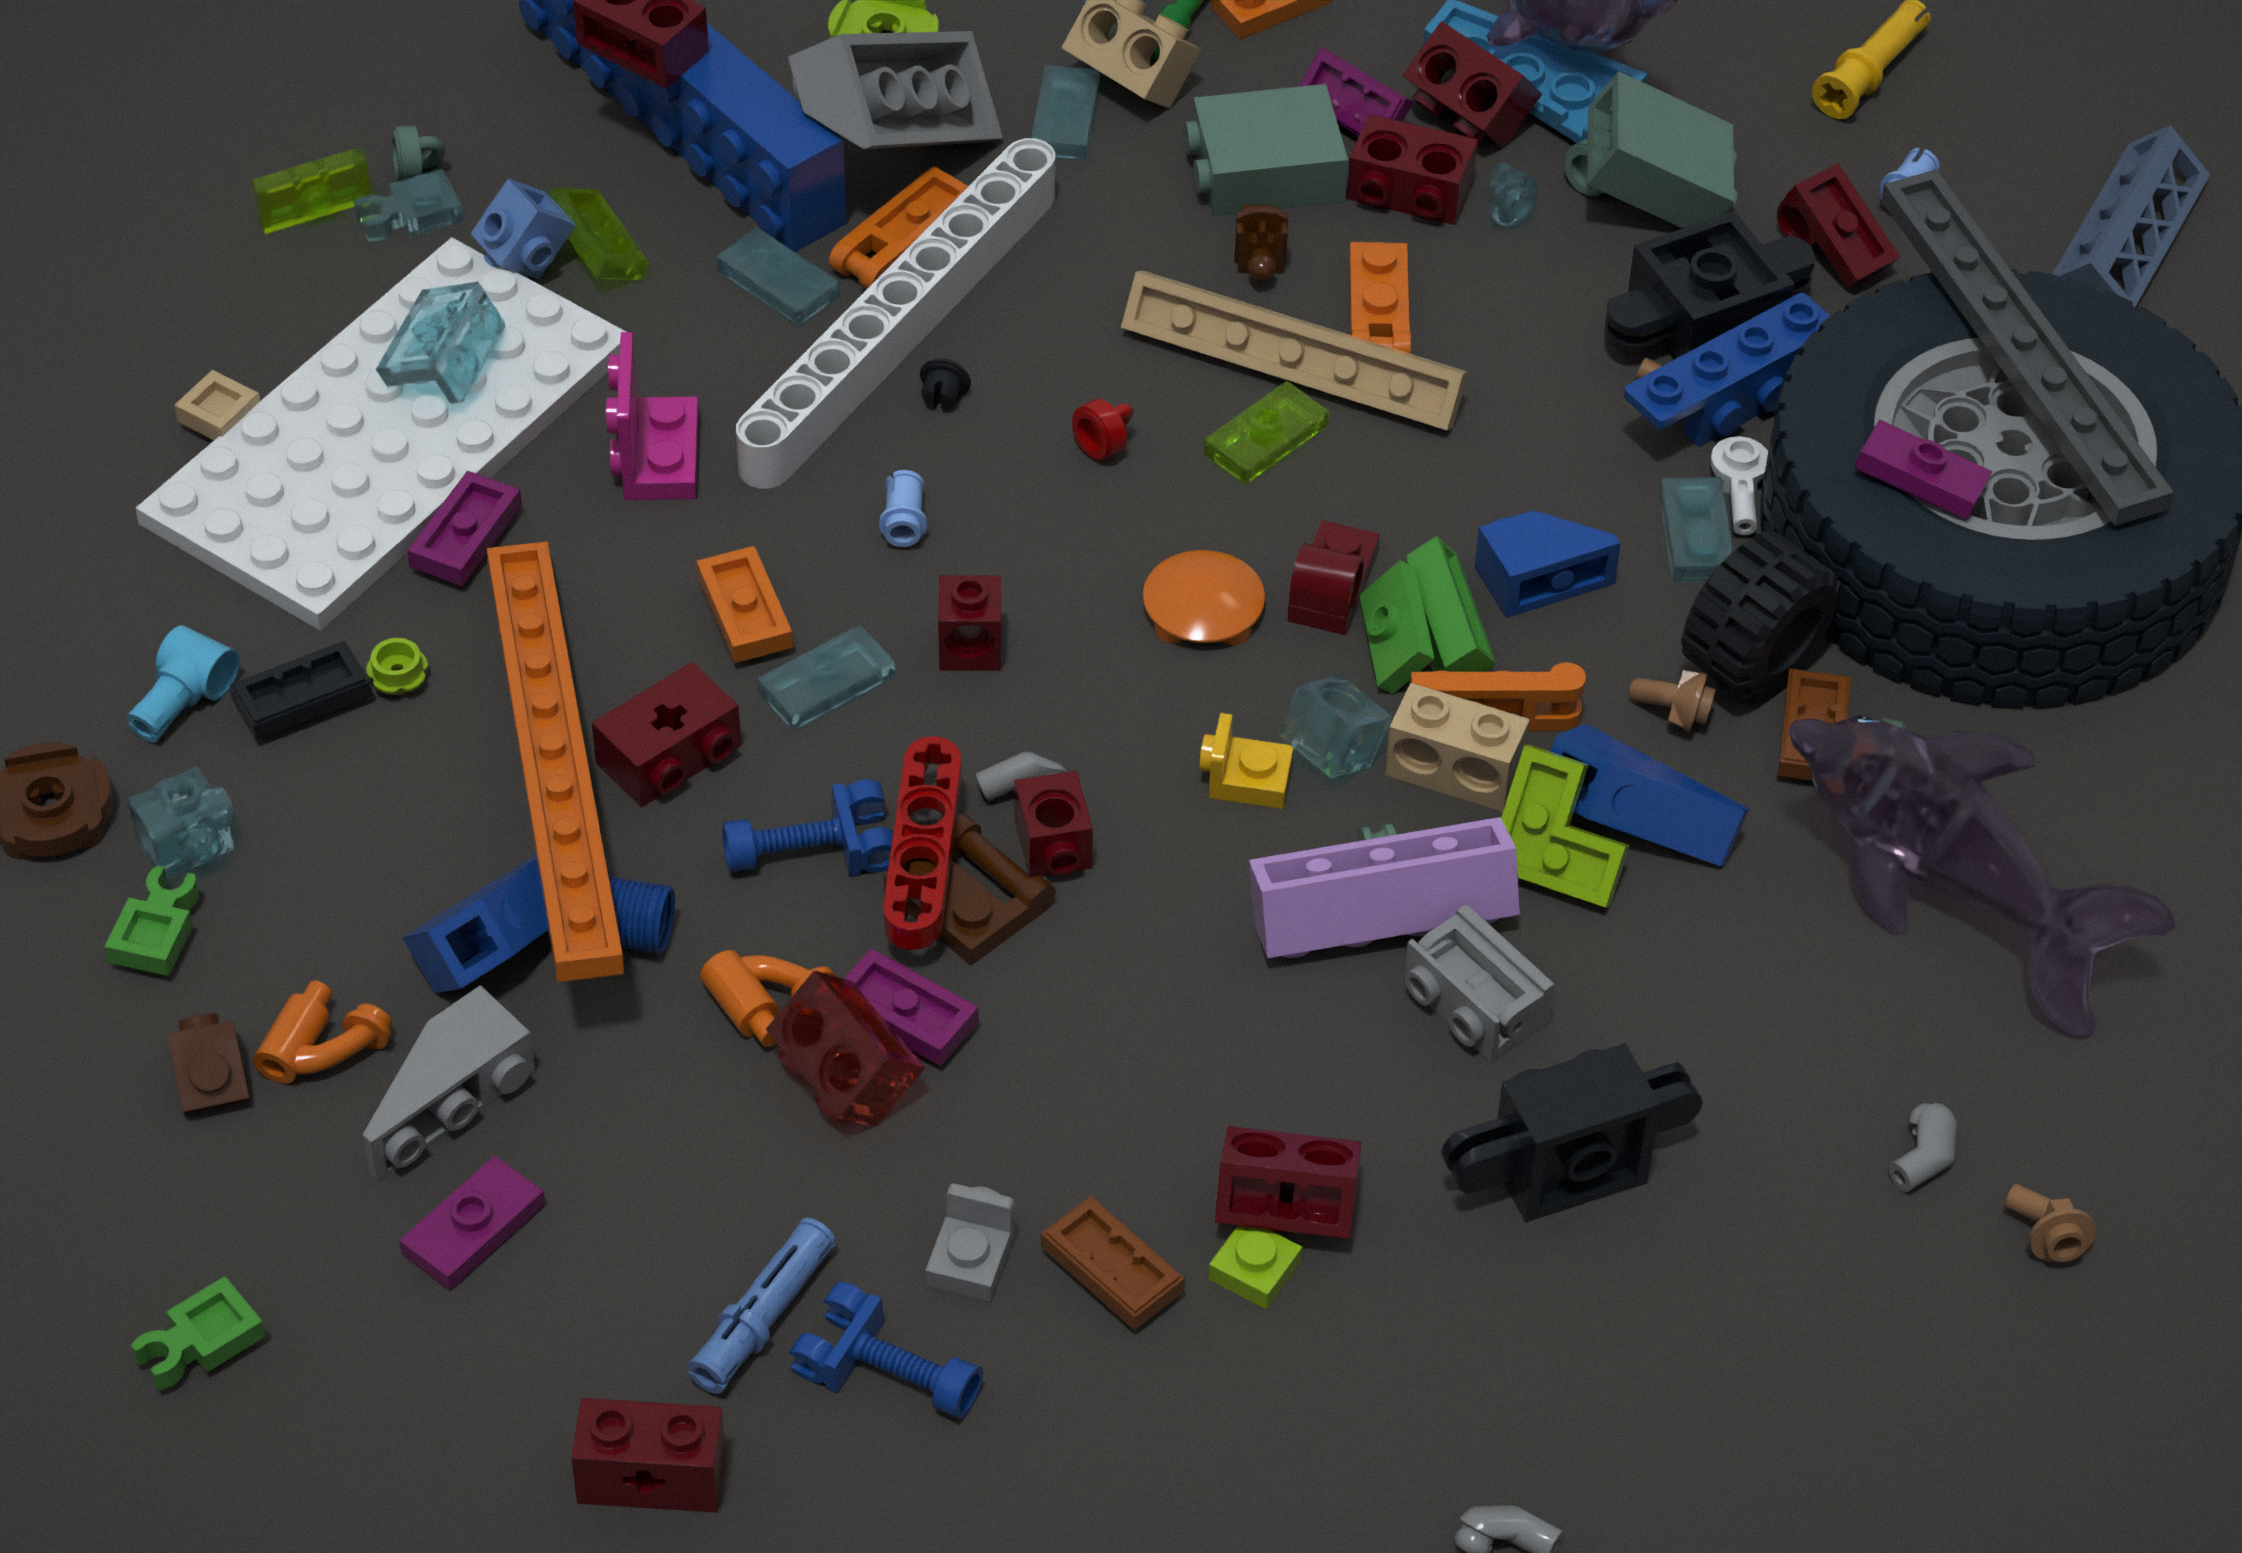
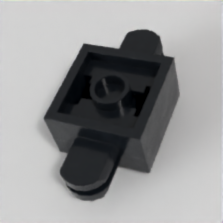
[1604,211,1815,358]
[1441,1043,1703,1223]

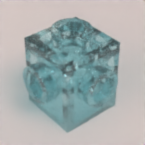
[127,767,236,880]

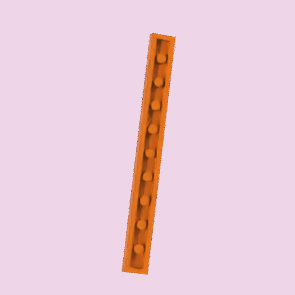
[487,541,624,982]

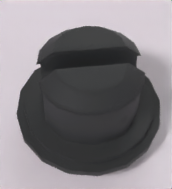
[919,358,971,409]

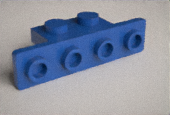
[1624,293,1830,447]

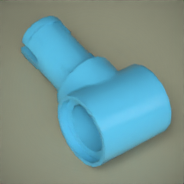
[127,625,240,743]

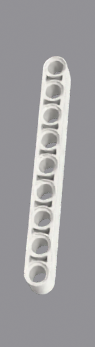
[736,138,1055,489]

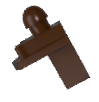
[1234,205,1288,283]

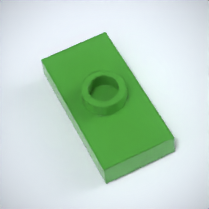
[1359,560,1435,694]

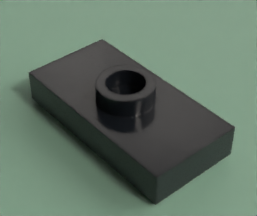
[229,640,372,741]

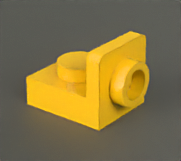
[1199,713,1294,809]

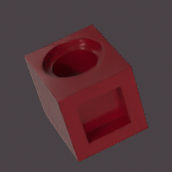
[938,575,1001,671]
[1014,770,1093,877]

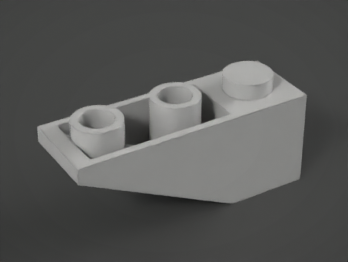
[363,985,535,1182]

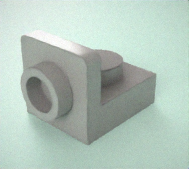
[925,1183,1015,1302]

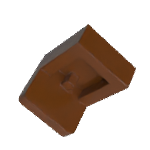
[167,1013,250,1115]

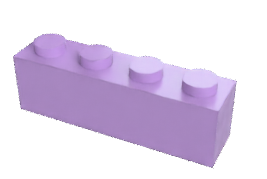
[1248,817,1520,958]

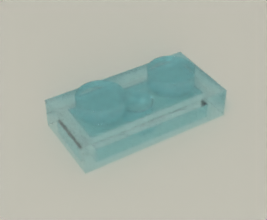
[1659,477,1733,583]

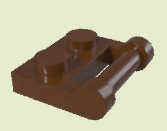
[884,814,1056,966]

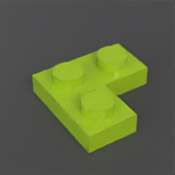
[1501,745,1630,908]

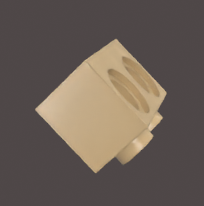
[1061,0,1202,109]
[1385,683,1530,812]

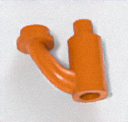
[700,950,837,1047]
[253,981,392,1084]

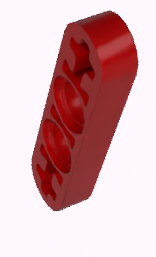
[883,736,962,950]

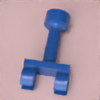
[722,779,893,876]
[788,1282,983,1419]

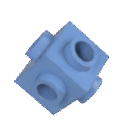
[470,178,577,280]

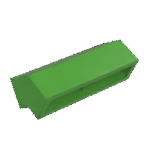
[1405,536,1497,672]

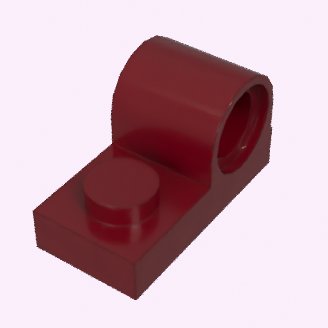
[1777,163,1900,289]
[1287,520,1380,636]

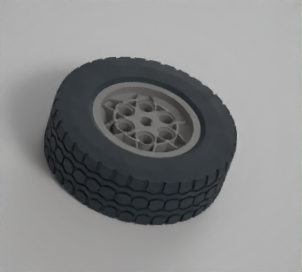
[1761,269,2242,708]

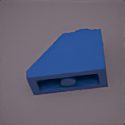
[1474,510,1621,618]

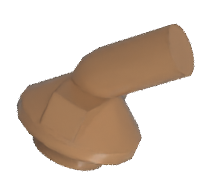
[1629,670,1716,733]
[2005,1183,2096,1262]

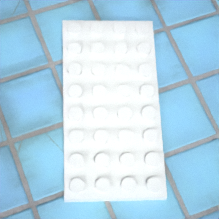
[135,237,626,631]

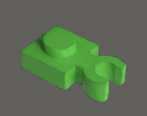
[104,866,199,976]
[131,1276,266,1390]

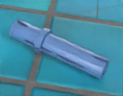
[687,1217,836,1394]

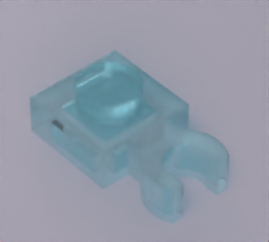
[354,169,464,242]

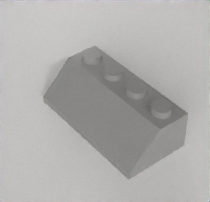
[788,31,1003,149]

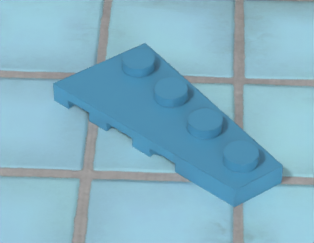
[1423,0,1647,143]

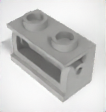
[1404,904,1555,1063]

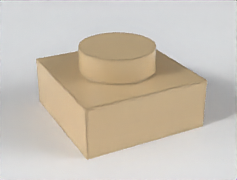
[174,370,260,440]

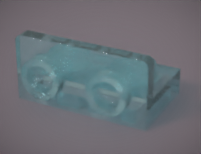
[376,281,505,404]

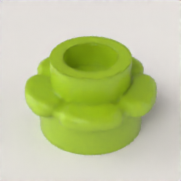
[366,638,428,695]

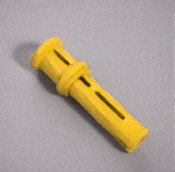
[1812,0,1931,119]

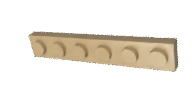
[1121,270,1469,430]

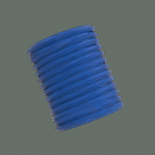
[608,875,675,955]

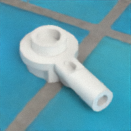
[1710,436,1768,535]

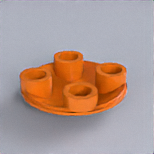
[1143,550,1265,645]

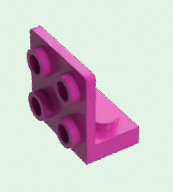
[606,332,699,500]

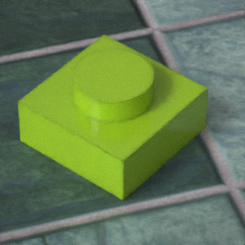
[1208,1226,1303,1310]

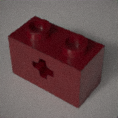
[592,662,741,808]
[571,1398,726,1513]

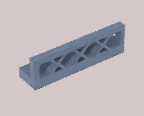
[2052,125,2211,307]

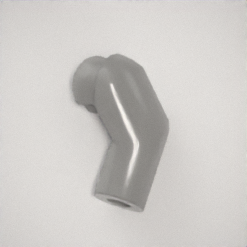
[976,752,1067,802]
[1888,1103,1957,1192]
[1454,1505,1564,1553]

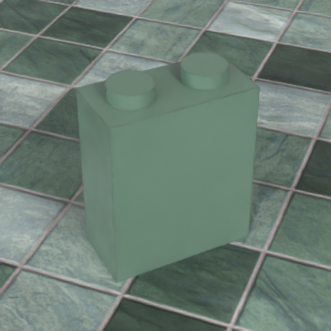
[1587,71,1737,228]
[1183,84,1348,216]

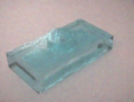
[1031,65,1100,160]
[716,227,840,326]
[757,625,895,731]

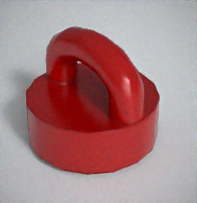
[1072,398,1134,461]

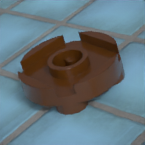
[0,743,114,860]

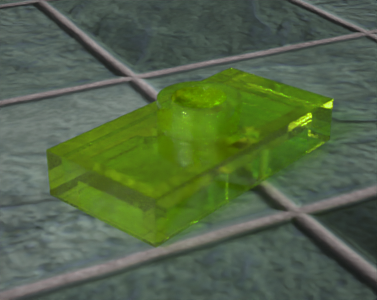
[251,147,372,234]
[548,187,650,280]
[1203,381,1329,485]

